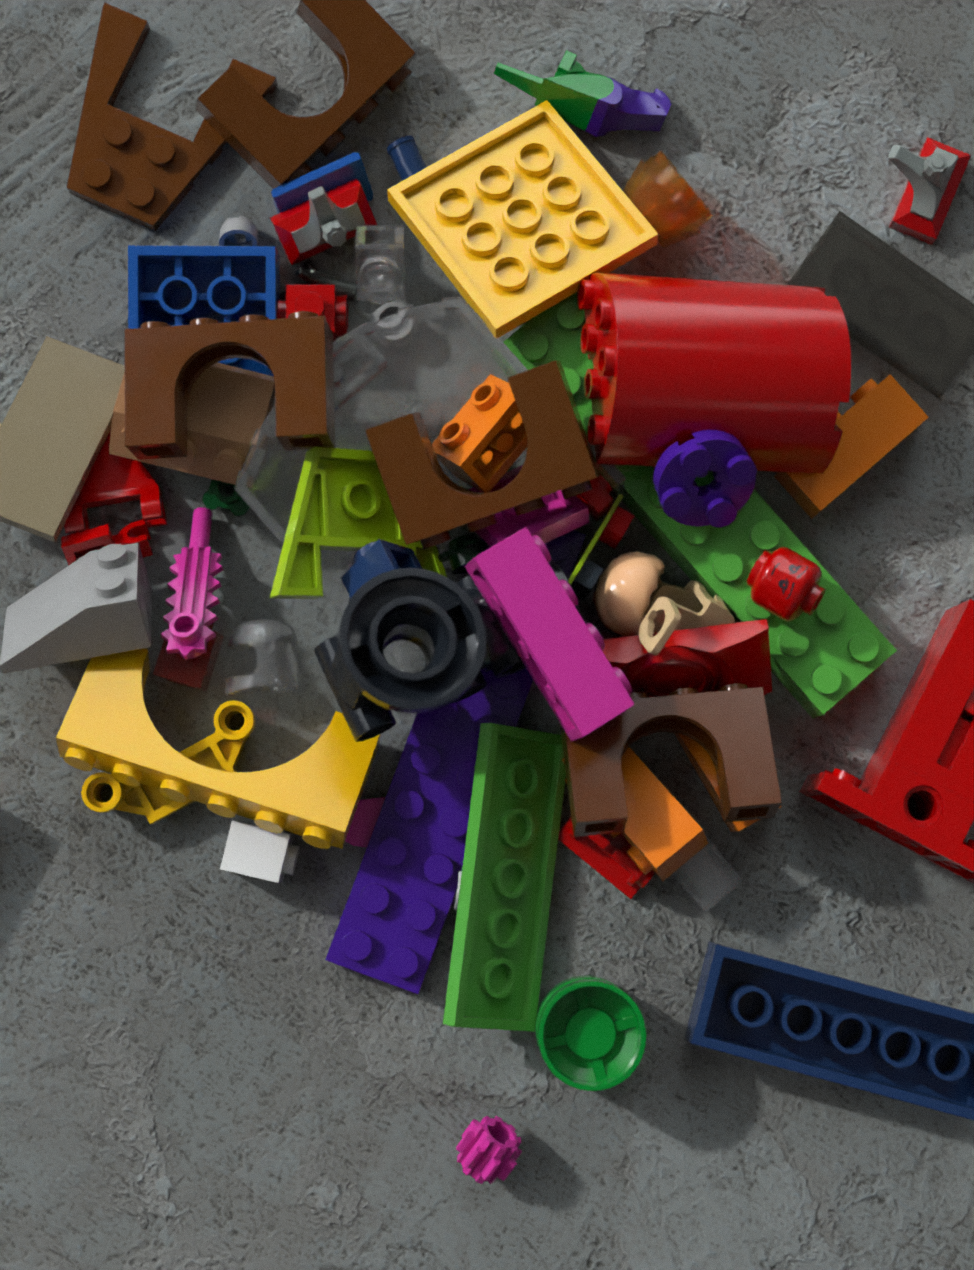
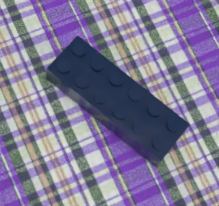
[684,941,974,1120]

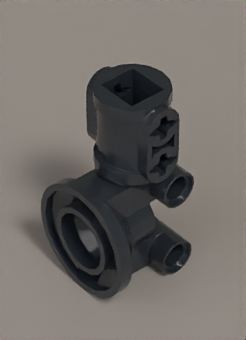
[313,559,580,742]

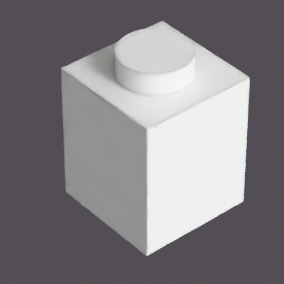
[220,820,300,883]

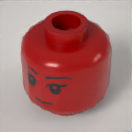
[746,547,826,622]

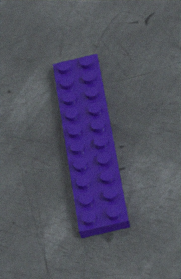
[325,530,586,994]

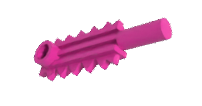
[161,507,223,660]

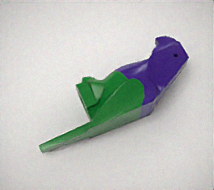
[494,50,671,137]

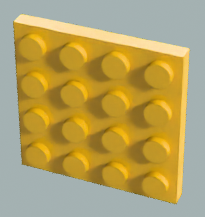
[387,100,658,339]

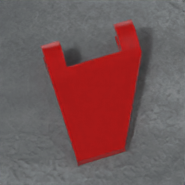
[64,431,167,534]

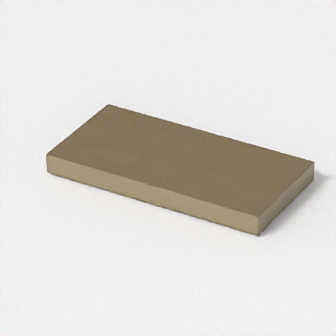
[0,336,125,543]

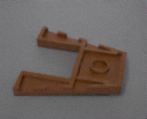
[66,3,278,231]

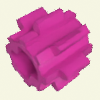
[456,1116,522,1184]

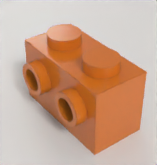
[432,374,527,492]

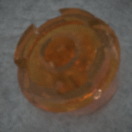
[622,150,713,248]

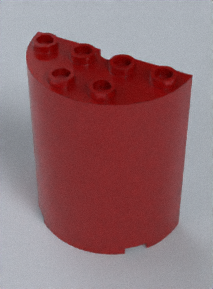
[577,273,851,473]

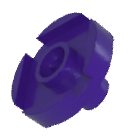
[653,430,757,528]

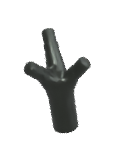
[281,260,358,302]

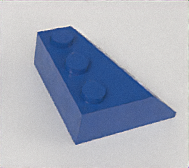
[128,245,280,376]

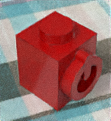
[277,285,348,347]

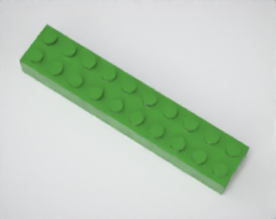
[498,292,897,718]

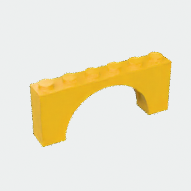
[56,648,381,849]

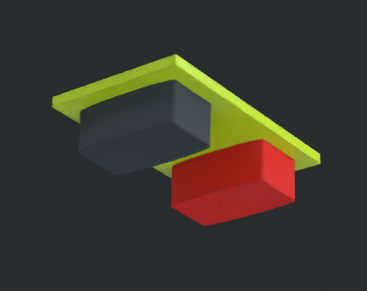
[568,494,635,601]

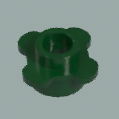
[203,479,256,517]
[438,534,491,574]

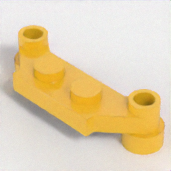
[81,700,255,824]

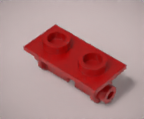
[558,817,654,899]

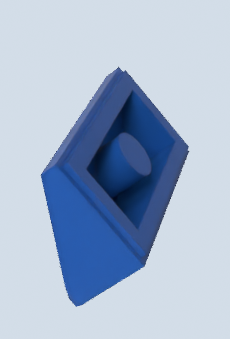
[271,152,373,214]

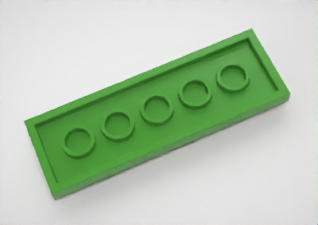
[443,723,566,1032]

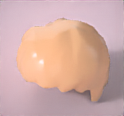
[593,551,665,637]

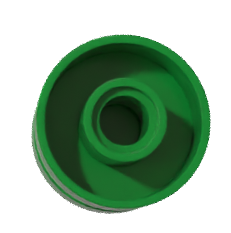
[535,975,646,1091]

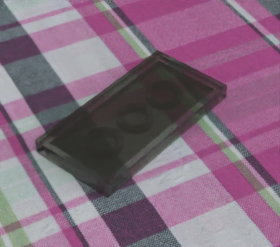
[787,211,974,399]

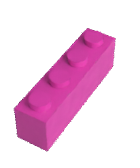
[464,527,635,741]

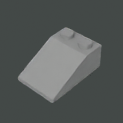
[0,542,152,674]

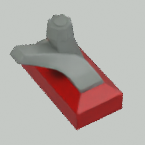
[888,137,971,245]
[270,178,378,265]

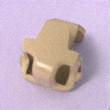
[639,580,735,655]

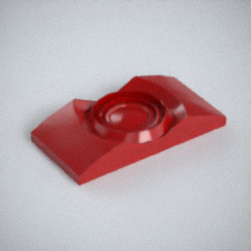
[602,619,772,697]

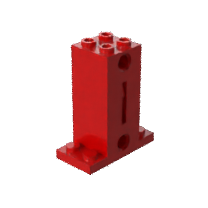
[799,599,974,883]

